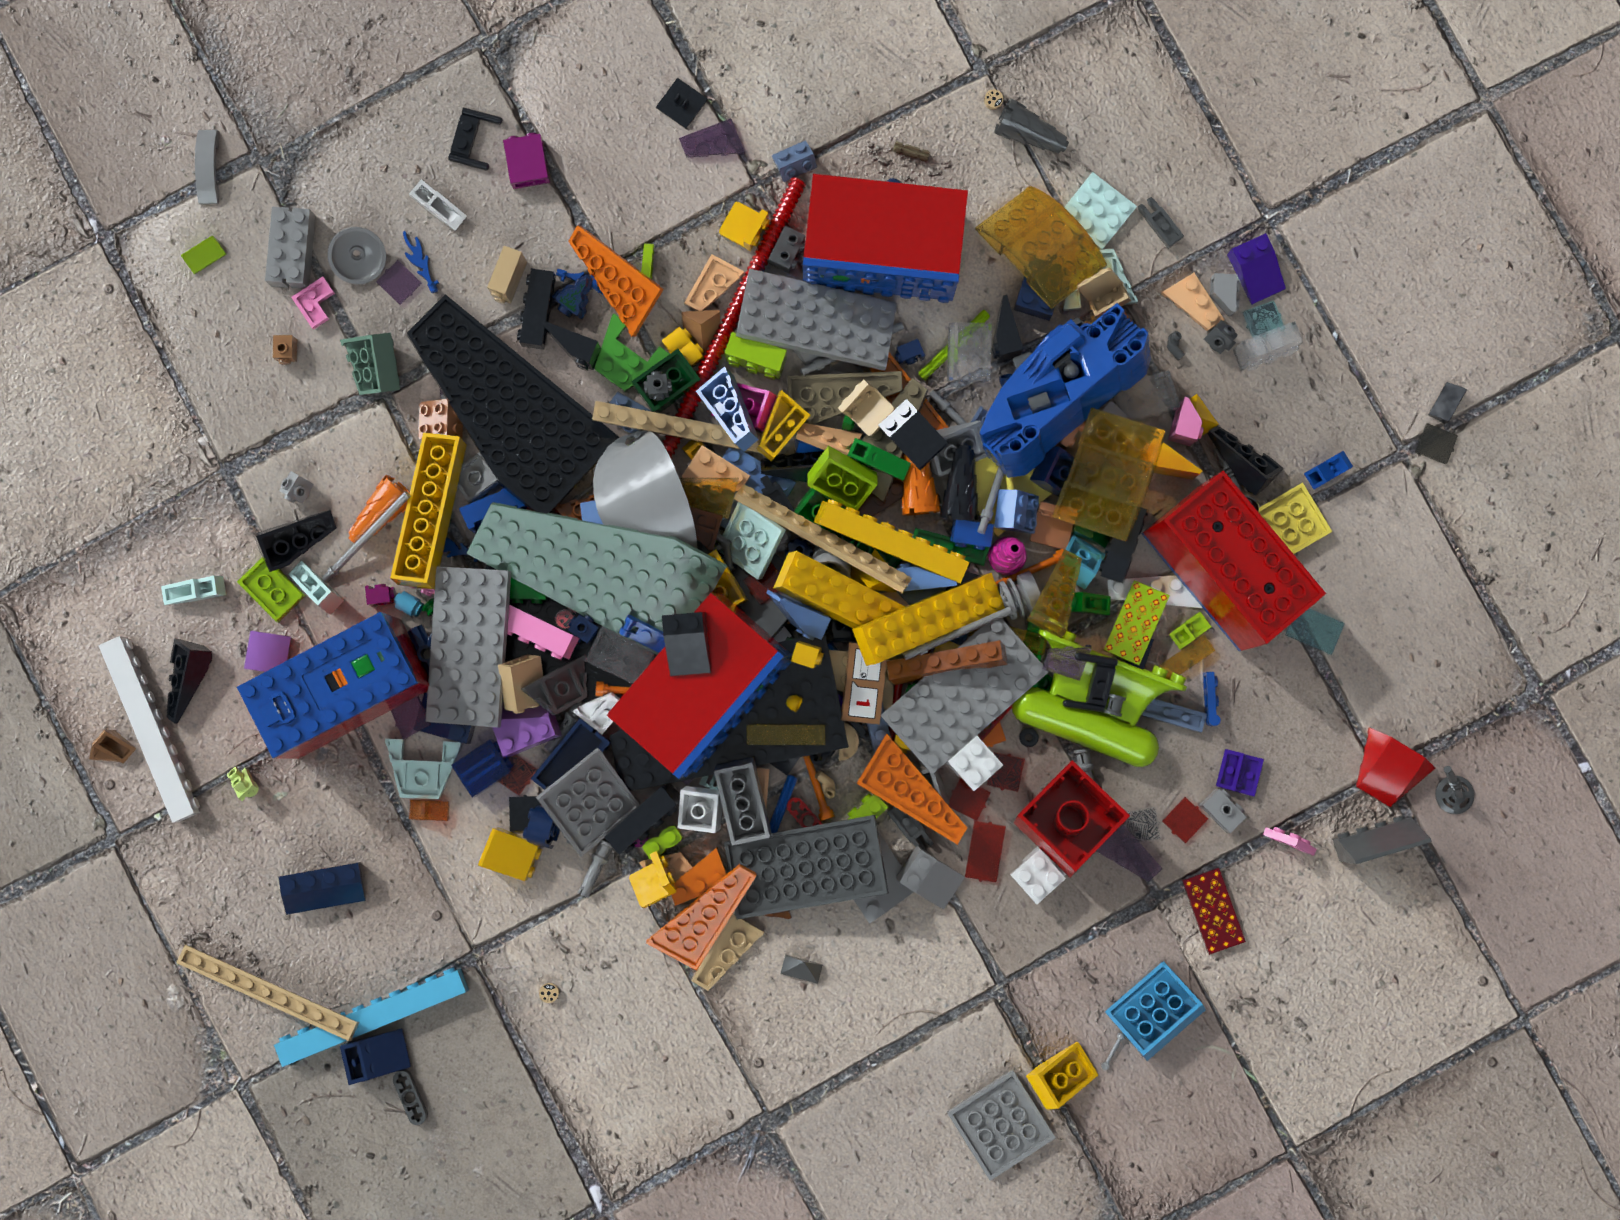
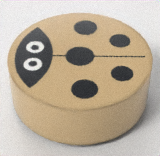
[984,89,1003,110]
[539,983,559,1003]

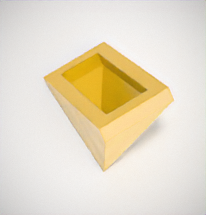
[1190,394,1219,435]

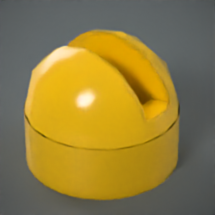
[786,695,803,712]

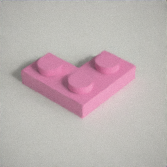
[291,276,335,329]
[1263,827,1316,856]

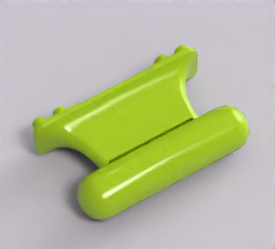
[1012,623,1187,768]

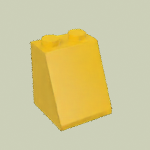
[478,827,543,881]

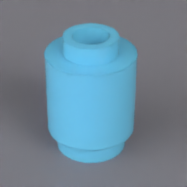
[394,591,424,617]

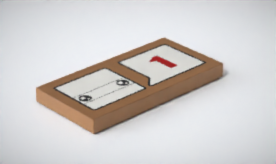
[841,643,887,725]

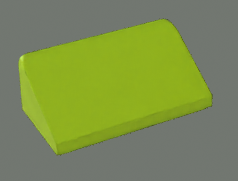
[181,236,227,274]

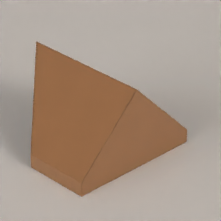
[682,310,721,355]
[89,729,136,764]

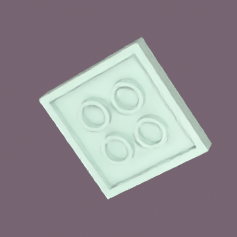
[1057,172,1137,250]
[718,502,786,580]

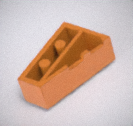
[671,847,727,906]

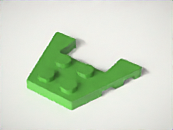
[594,313,670,392]

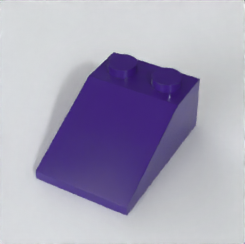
[1227,233,1286,305]

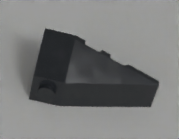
[1207,426,1284,496]
[761,450,824,483]
[253,510,337,572]
[166,638,212,724]

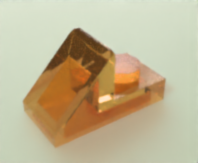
[409,800,450,821]

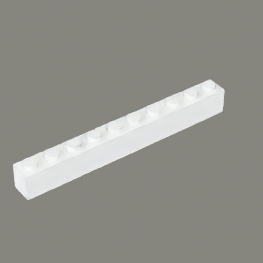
[98,636,200,823]

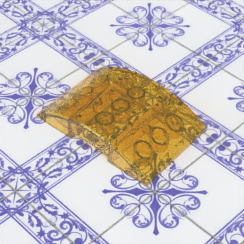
[975,186,1107,309]
[1052,407,1166,542]

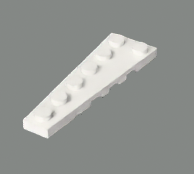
[1107,575,1203,609]

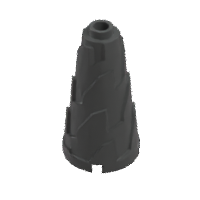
[994,98,1069,154]

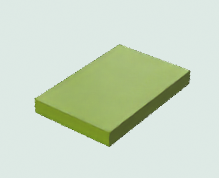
[237,558,306,623]

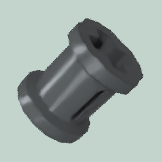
[1104,694,1126,717]

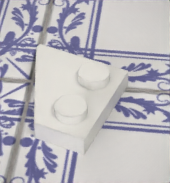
[573,692,620,734]

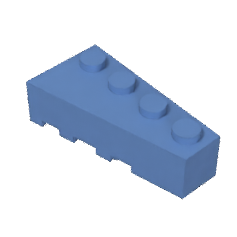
[696,367,759,452]

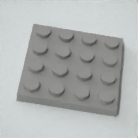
[536,748,640,857]
[947,1069,1056,1181]

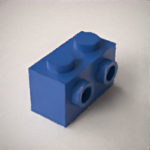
[950,519,994,550]

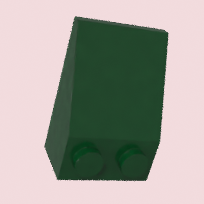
[631,349,701,413]

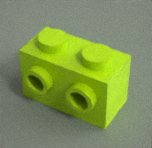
[847,793,888,820]

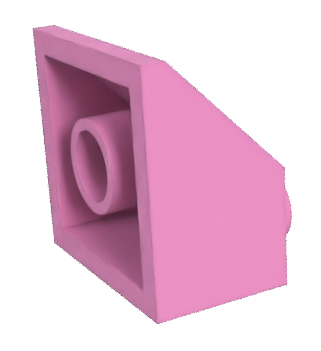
[1168,397,1204,446]

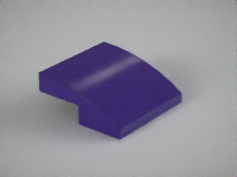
[1216,749,1264,797]

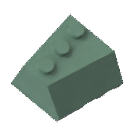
[340,333,400,395]

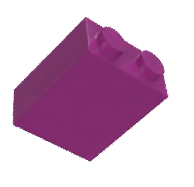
[503,133,550,189]

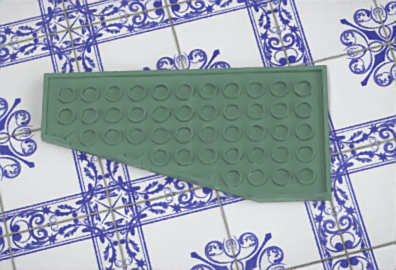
[466,502,727,655]

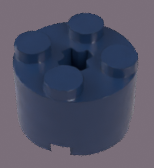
[523,805,560,849]

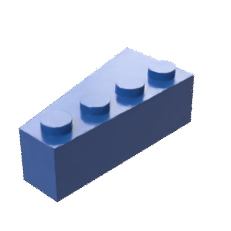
[459,488,527,534]

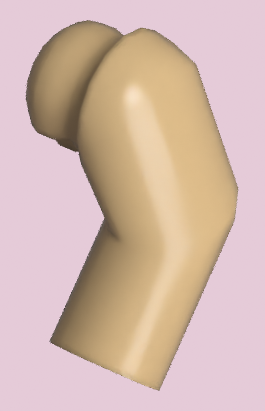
[815,770,835,798]

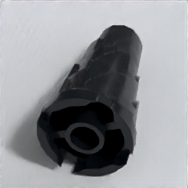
[940,445,979,521]

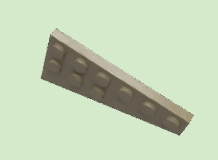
[862,378,928,503]

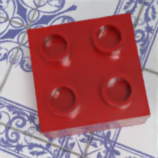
[1014,760,1130,878]

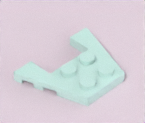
[1063,249,1138,311]
[385,739,462,799]

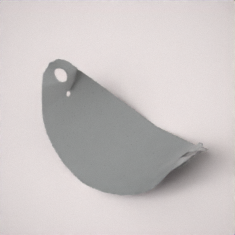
[593,431,698,549]

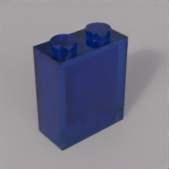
[451,739,514,798]

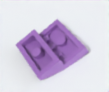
[244,631,291,672]

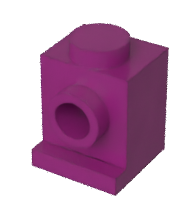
[365,584,396,606]

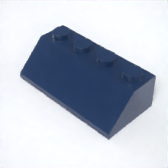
[278,862,366,915]

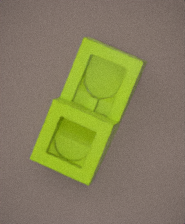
[1169,611,1212,650]

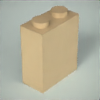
[487,246,527,304]
[498,654,543,714]

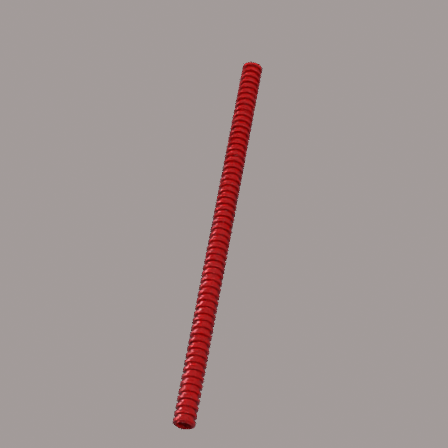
[662,177,806,460]

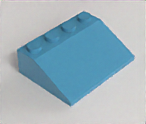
[1105,961,1206,1061]

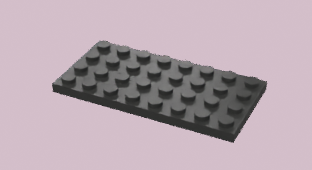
[724,815,889,920]

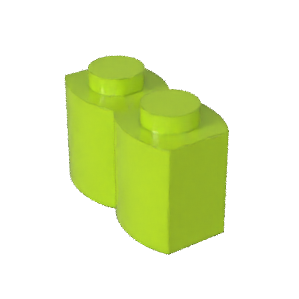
[642,825,684,859]

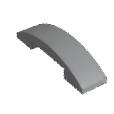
[195,130,219,204]

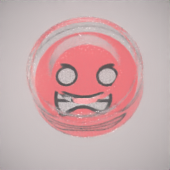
[555,609,574,629]

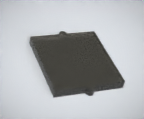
[1415,423,1458,465]

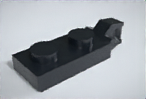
[760,475,795,527]

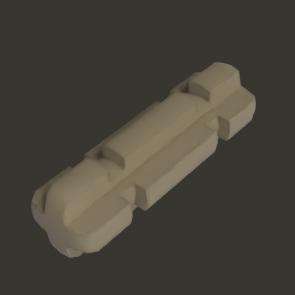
[893,141,930,162]

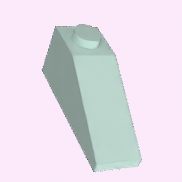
[288,560,344,614]

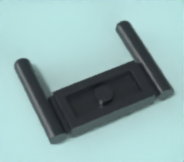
[448,107,503,170]
[1063,653,1118,713]

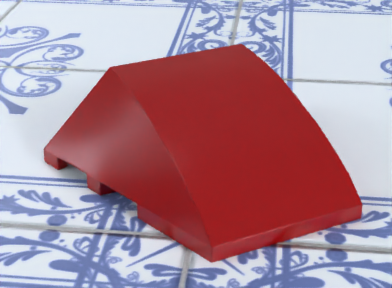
[1356,727,1436,807]

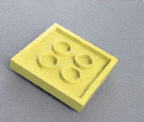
[1258,483,1332,554]

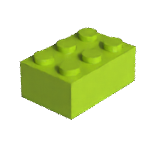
[725,332,787,380]
[807,445,878,510]

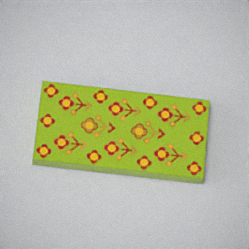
[1103,580,1170,666]

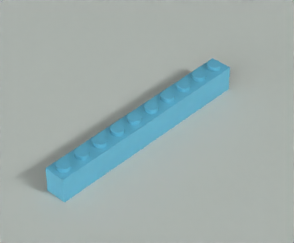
[274,967,469,1067]

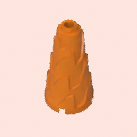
[902,456,941,516]
[348,474,410,544]

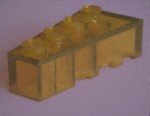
[679,478,739,519]
[1027,549,1082,639]

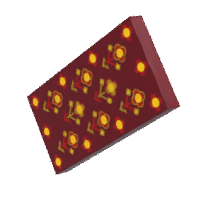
[1182,868,1246,955]

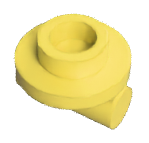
[1000,474,1019,490]

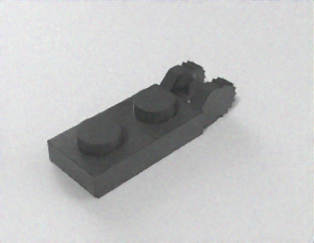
[1138,197,1184,249]
[887,806,934,849]

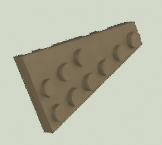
[787,371,902,429]

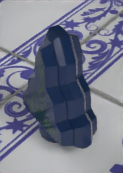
[552,274,593,320]

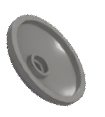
[328,227,386,284]

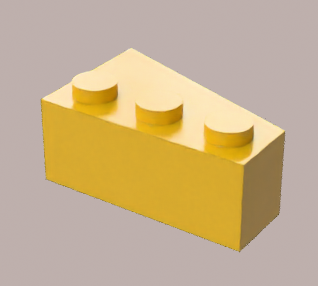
[756,390,810,461]

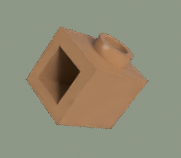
[273,335,297,365]

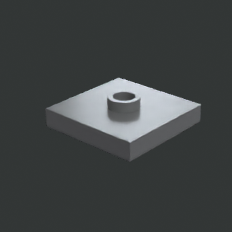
[457,452,499,503]

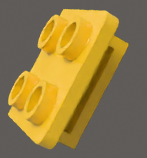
[719,202,770,251]
[629,851,677,908]

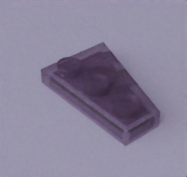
[679,118,745,158]
[1096,825,1162,882]

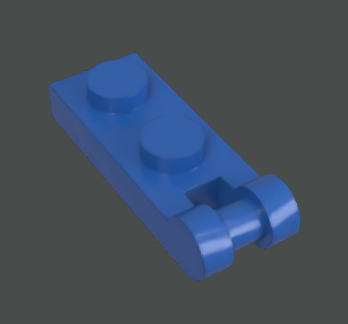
[619,615,665,653]
[1203,672,1221,726]

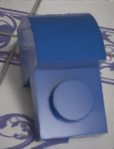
[1304,451,1353,489]

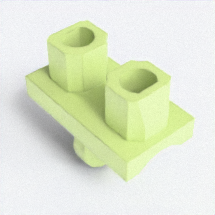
[227,767,259,801]

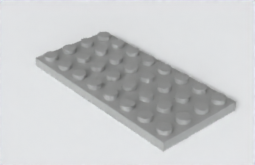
[735,269,897,371]
[426,566,511,728]
[880,618,1049,774]

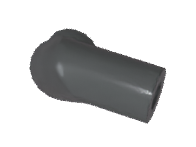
[1167,331,1185,360]

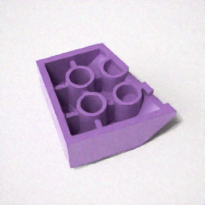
[492,702,562,757]

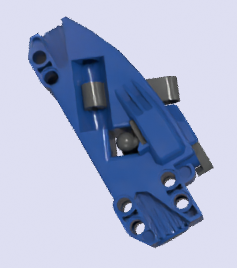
[979,303,1151,478]

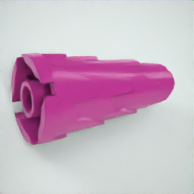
[988,537,1027,575]

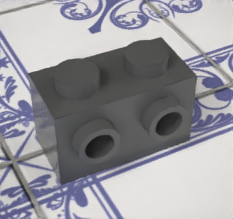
[769,226,805,273]

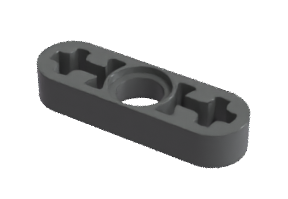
[393,1069,428,1125]

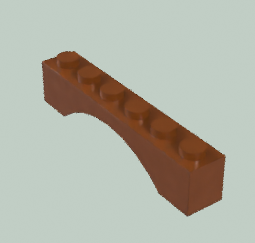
[887,640,1008,685]

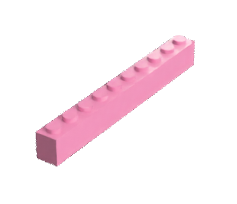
[411,587,579,660]

